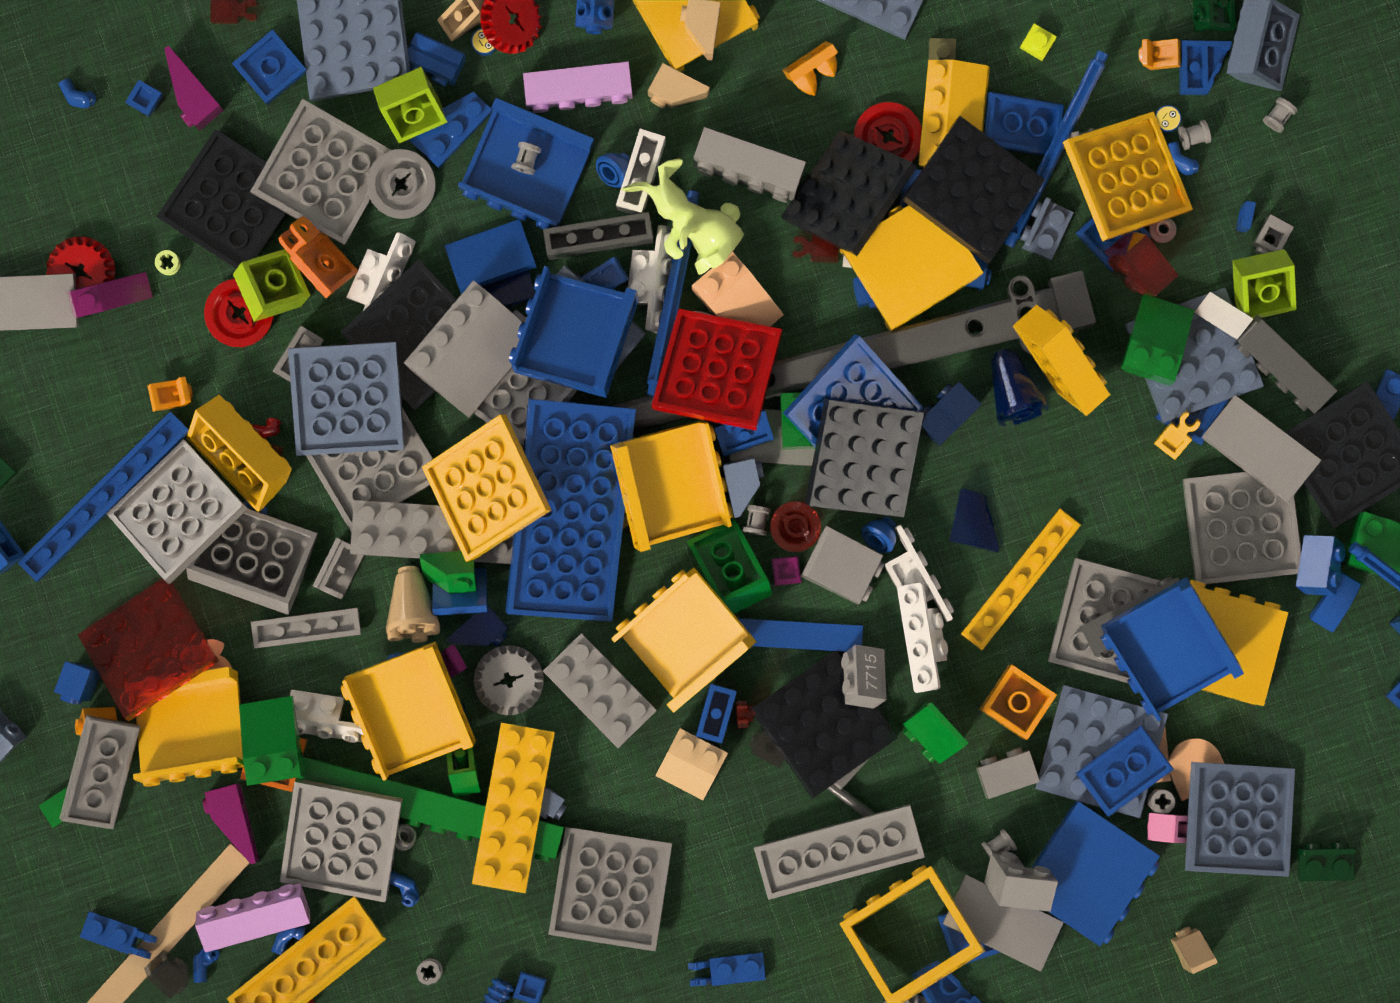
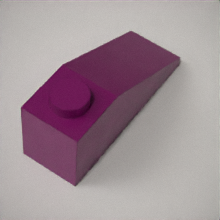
[164,46,224,131]
[67,272,153,318]
[202,783,260,864]

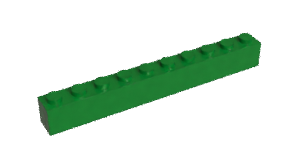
[298,757,565,862]

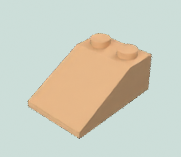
[692,251,784,327]

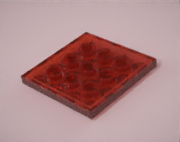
[78,578,219,722]

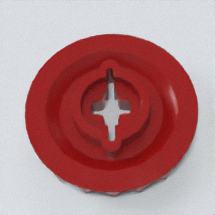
[480,0,543,54]
[854,102,922,162]
[45,236,115,289]
[204,279,273,348]

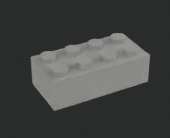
[694,127,806,203]
[543,633,657,748]

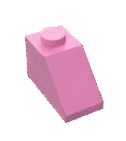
[1147,813,1188,843]

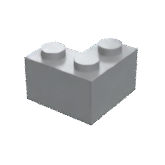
[984,852,1058,912]

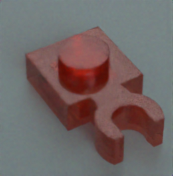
[210,0,257,24]
[792,235,838,264]
[736,701,753,728]

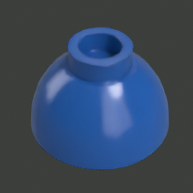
[596,153,630,188]
[861,517,896,553]

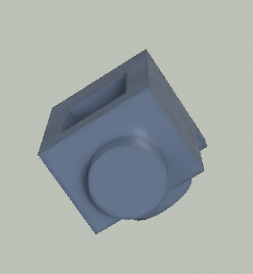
[540,786,567,820]

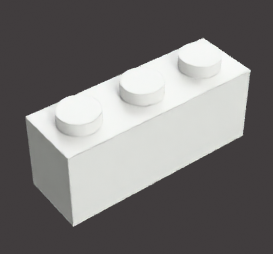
[616,129,666,215]

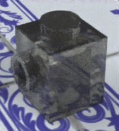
[749,730,784,768]
[144,950,190,999]

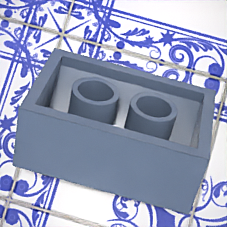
[1227,0,1300,91]

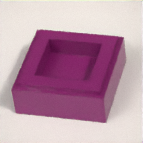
[772,556,801,586]
[440,645,467,678]

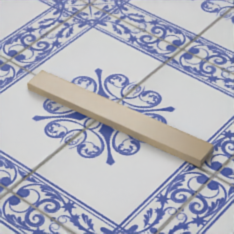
[87,843,250,1003]

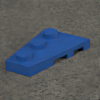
[408,92,493,169]
[912,960,981,1003]

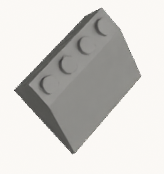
[404,280,523,419]
[186,509,318,615]

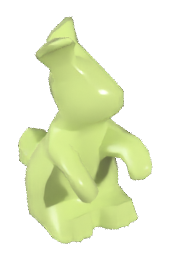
[622,158,744,275]

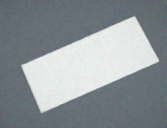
[1194,292,1253,339]

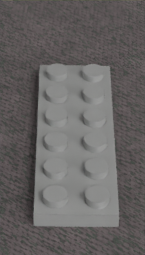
[350,500,513,564]
[754,804,925,900]

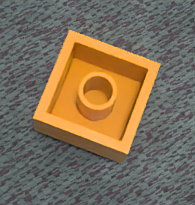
[979,665,1057,740]

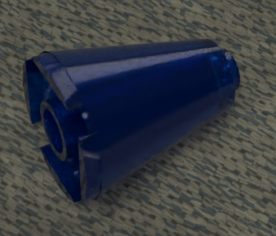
[991,349,1049,426]

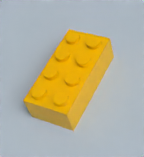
[1013,304,1110,416]

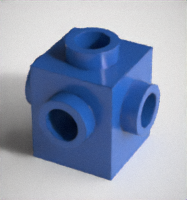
[575,0,614,34]

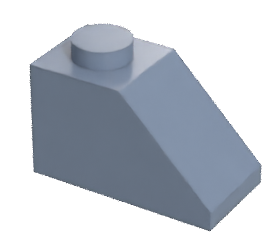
[723,456,764,518]

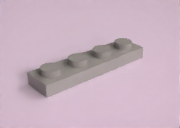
[251,608,362,649]

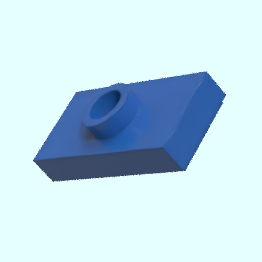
[581,257,629,290]

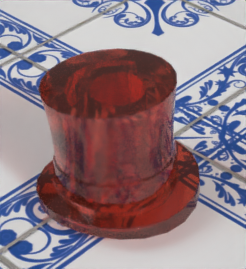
[771,501,821,552]

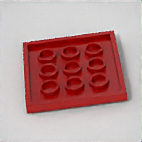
[651,309,783,431]

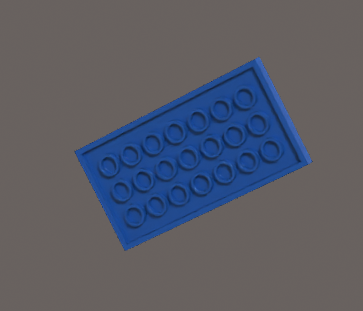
[505,398,636,622]

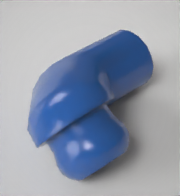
[58,78,96,109]
[1167,142,1199,175]
[390,871,419,907]
[193,948,220,983]

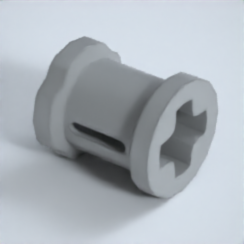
[1263,97,1297,133]
[1178,120,1211,150]
[511,142,542,175]
[743,505,771,536]
[1147,789,1175,814]
[981,829,1017,857]
[416,958,443,985]

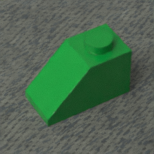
[420,551,476,594]
[446,746,481,797]

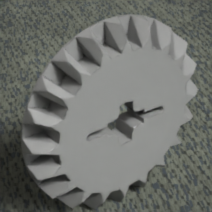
[366,149,435,219]
[474,645,544,715]

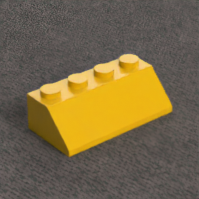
[919,60,990,167]
[186,395,292,512]

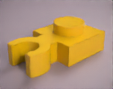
[1154,410,1200,460]

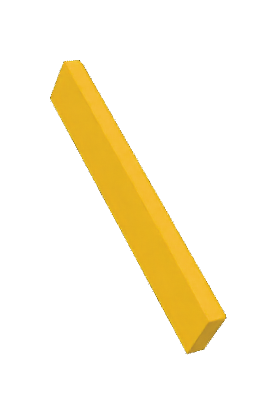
[961,509,1081,651]

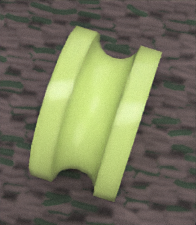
[155,250,181,276]

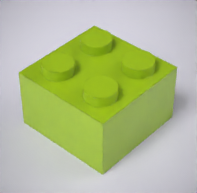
[373,67,448,143]
[233,249,310,322]
[1232,249,1296,318]

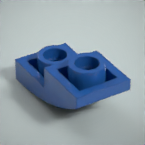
[1309,571,1361,633]

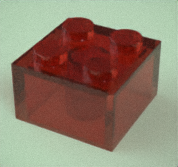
[1105,232,1179,297]

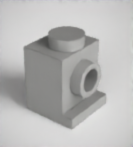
[1252,214,1294,255]

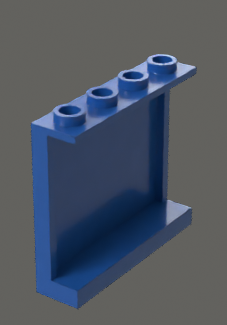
[458,98,595,229]
[509,266,639,398]
[1100,577,1244,721]
[1031,801,1160,947]

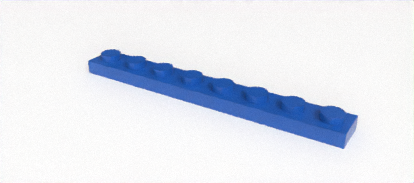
[18,411,189,582]

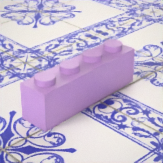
[523,62,633,113]
[195,883,310,953]

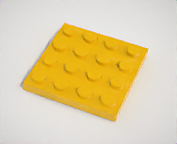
[1063,111,1193,241]
[422,414,551,562]

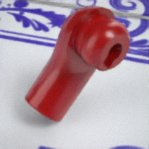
[251,418,281,438]

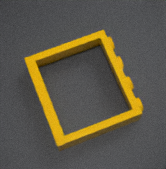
[839,865,985,1003]

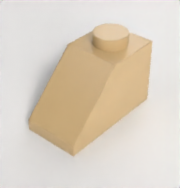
[437,0,484,41]
[680,0,720,60]
[648,63,710,108]
[1171,926,1218,974]

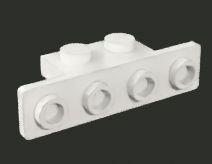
[628,225,672,333]
[346,232,415,312]
[884,525,954,622]
[897,583,948,693]
[290,690,363,743]

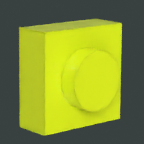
[1020,23,1057,61]

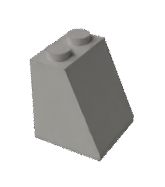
[801,526,885,605]

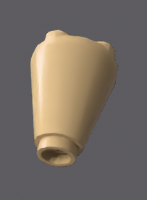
[386,566,440,643]

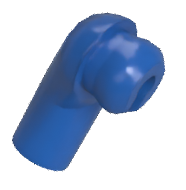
[271,926,305,955]

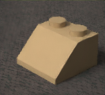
[656,728,728,800]

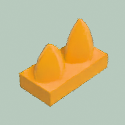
[782,41,838,96]

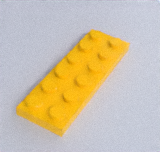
[472,723,555,893]
[227,897,386,1003]

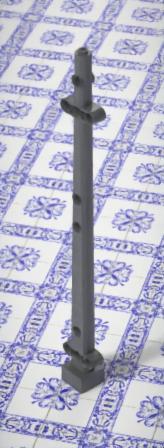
[609,271,1096,431]

